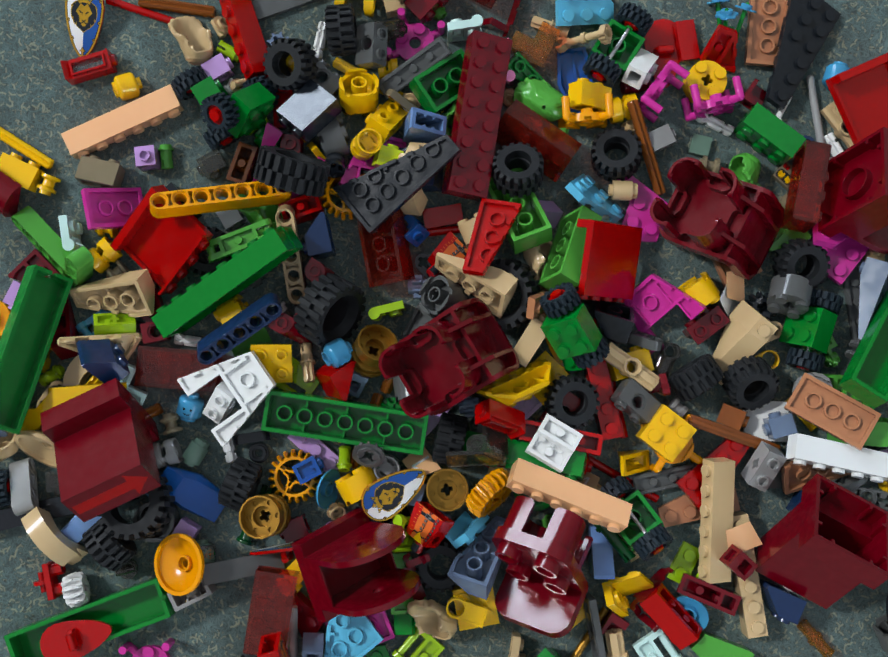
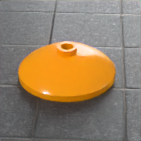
[154,533,205,596]

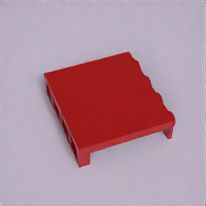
[825,53,888,144]
[110,185,214,296]
[577,218,643,303]

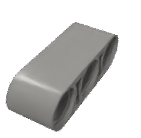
[9,457,39,516]

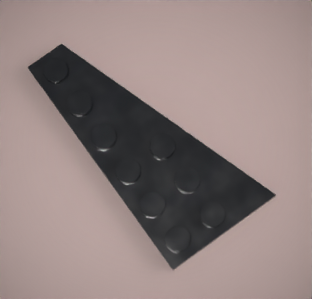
[765,0,841,111]
[333,134,462,234]

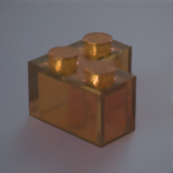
[511,21,562,67]

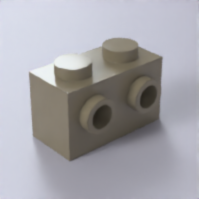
[75,155,125,188]

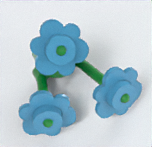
[707,0,757,38]

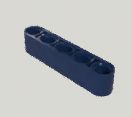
[197,293,282,365]

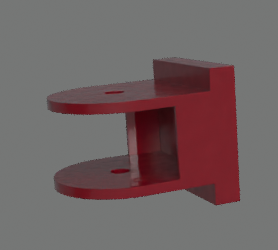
[818,127,888,254]
[291,508,421,622]

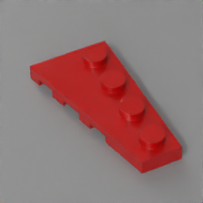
[462,198,522,277]
[676,439,749,511]

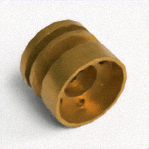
[351,324,398,378]
[426,468,469,512]
[239,494,291,539]

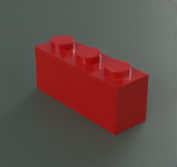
[639,583,703,650]

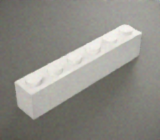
[786,433,888,483]

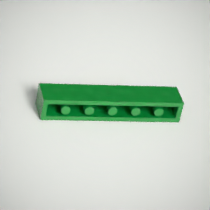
[462,431,587,481]

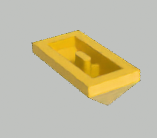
[617,450,650,476]

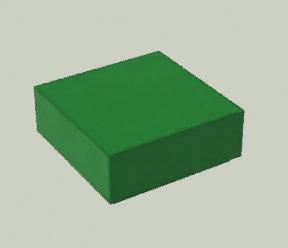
[394,614,415,635]

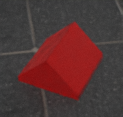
[315,360,356,401]

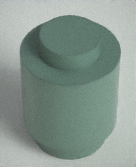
[182,436,210,467]

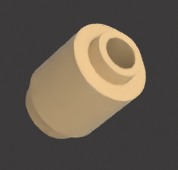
[608,180,638,201]

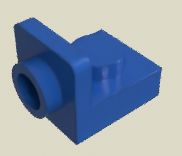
[404,215,430,247]
[292,454,325,485]

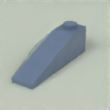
[858,257,888,341]
[448,516,506,600]

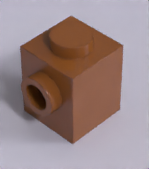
[716,402,750,431]

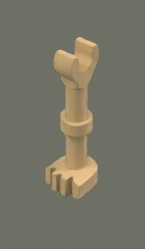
[555,24,612,53]

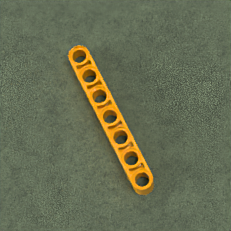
[150,181,292,218]

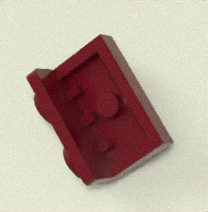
[682,305,730,345]

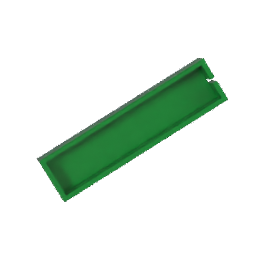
[151,226,303,338]
[0,264,74,435]
[838,288,888,409]
[4,577,176,657]

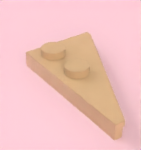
[57,333,142,361]

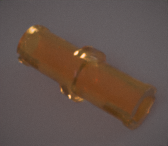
[796,619,834,657]

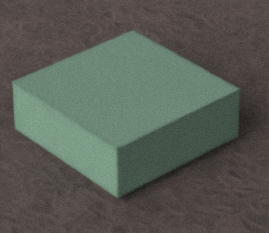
[688,133,713,157]

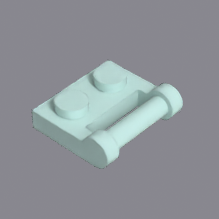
[447,14,483,43]
[58,215,85,252]
[632,628,683,657]

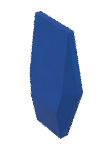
[557,47,594,113]
[161,465,225,523]

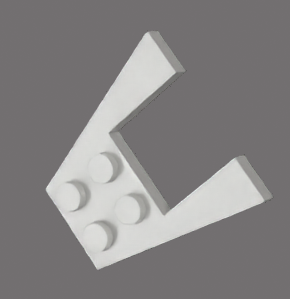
[177,350,276,447]

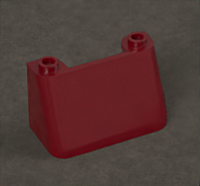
[268,257,337,345]

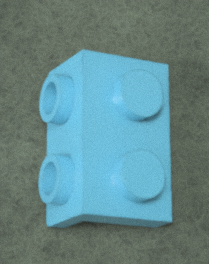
[445,511,490,549]

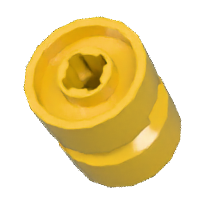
[609,93,638,124]
[350,128,382,161]
[89,236,123,274]

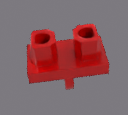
[33,561,66,601]

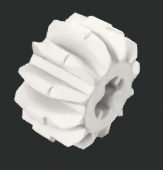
[61,571,91,608]

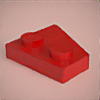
[699,24,738,73]

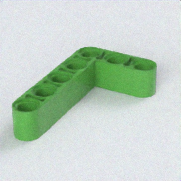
[11,206,94,287]

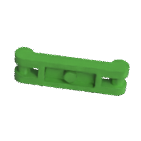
[205,218,272,263]

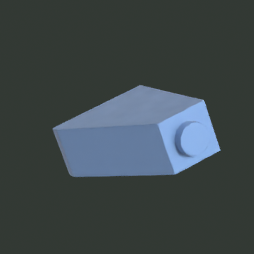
[402,107,447,143]
[588,524,615,579]

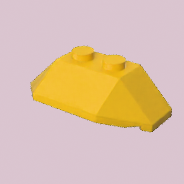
[476,359,552,407]

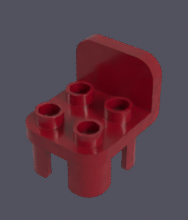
[650,157,784,280]
[379,298,519,418]
[492,495,593,638]

